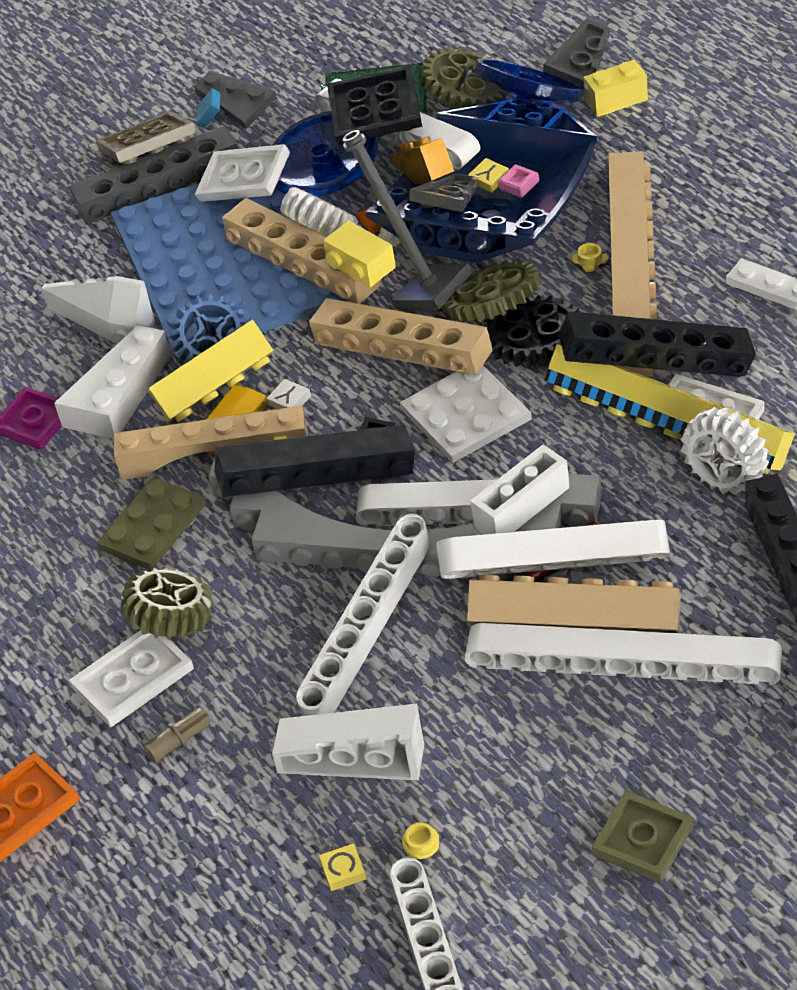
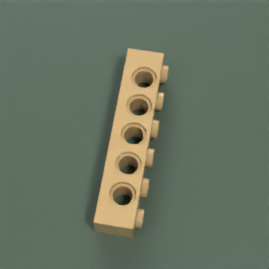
[222,198,382,304]
[309,298,493,375]

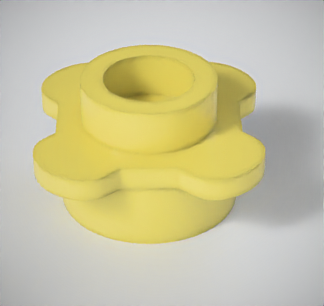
[572,243,608,272]

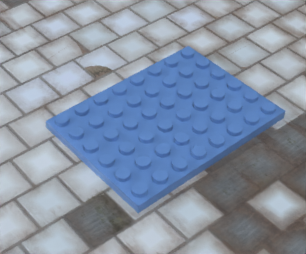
[111,177,347,361]

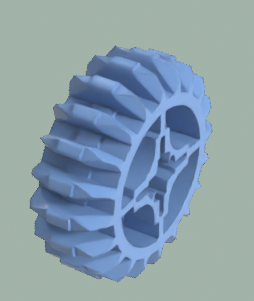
[169,294,250,364]

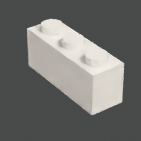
[470,445,569,535]

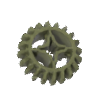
[120,567,213,640]

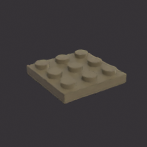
[95,111,197,164]

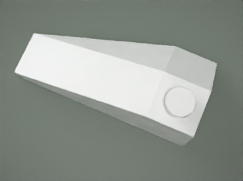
[42,276,155,344]

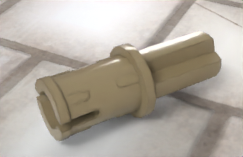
[143,707,210,764]

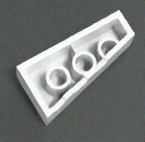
[54,325,171,439]
[272,704,424,780]

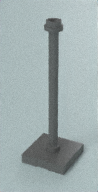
[343,130,473,310]

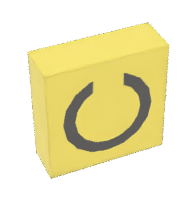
[319,843,366,891]

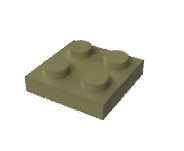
[592,790,694,884]

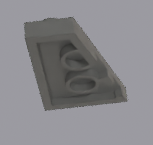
[543,18,610,89]
[194,71,277,129]
[409,172,478,212]

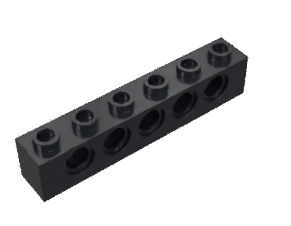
[559,311,756,377]

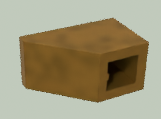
[389,136,454,185]

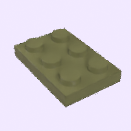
[97,477,206,570]

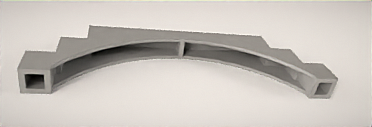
[208,458,602,581]

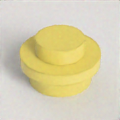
[402,822,440,859]

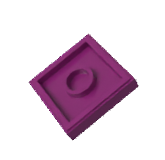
[0,386,62,450]

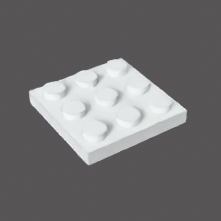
[400,366,532,463]

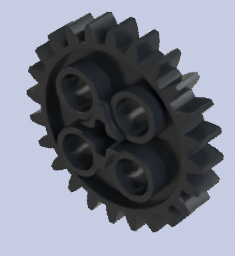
[484,295,579,367]

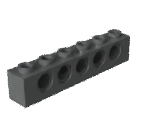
[69,126,238,225]

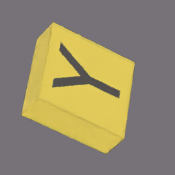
[468,158,509,193]

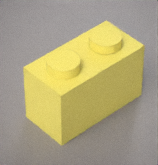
[583,59,648,117]
[323,220,396,288]

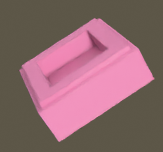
[498,164,540,198]

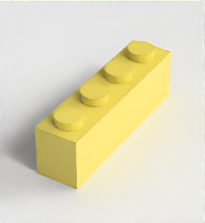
[148,320,274,423]

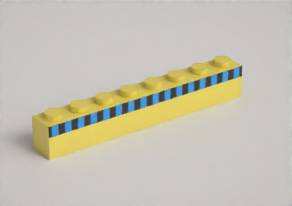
[544,344,795,474]

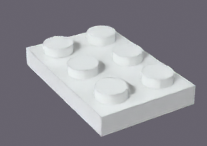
[195,144,290,202]
[69,630,194,728]

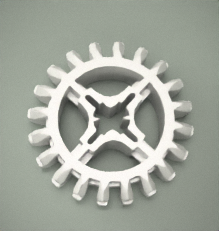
[280,187,358,237]
[680,407,770,495]

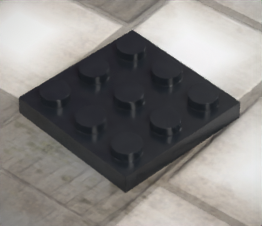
[327,65,423,145]

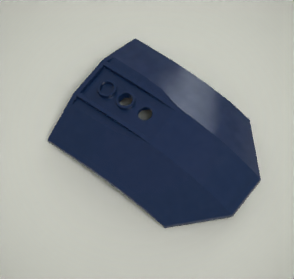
[366,98,597,262]

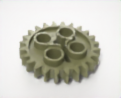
[420,47,510,109]
[444,260,541,324]

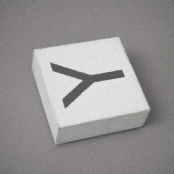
[266,379,311,409]

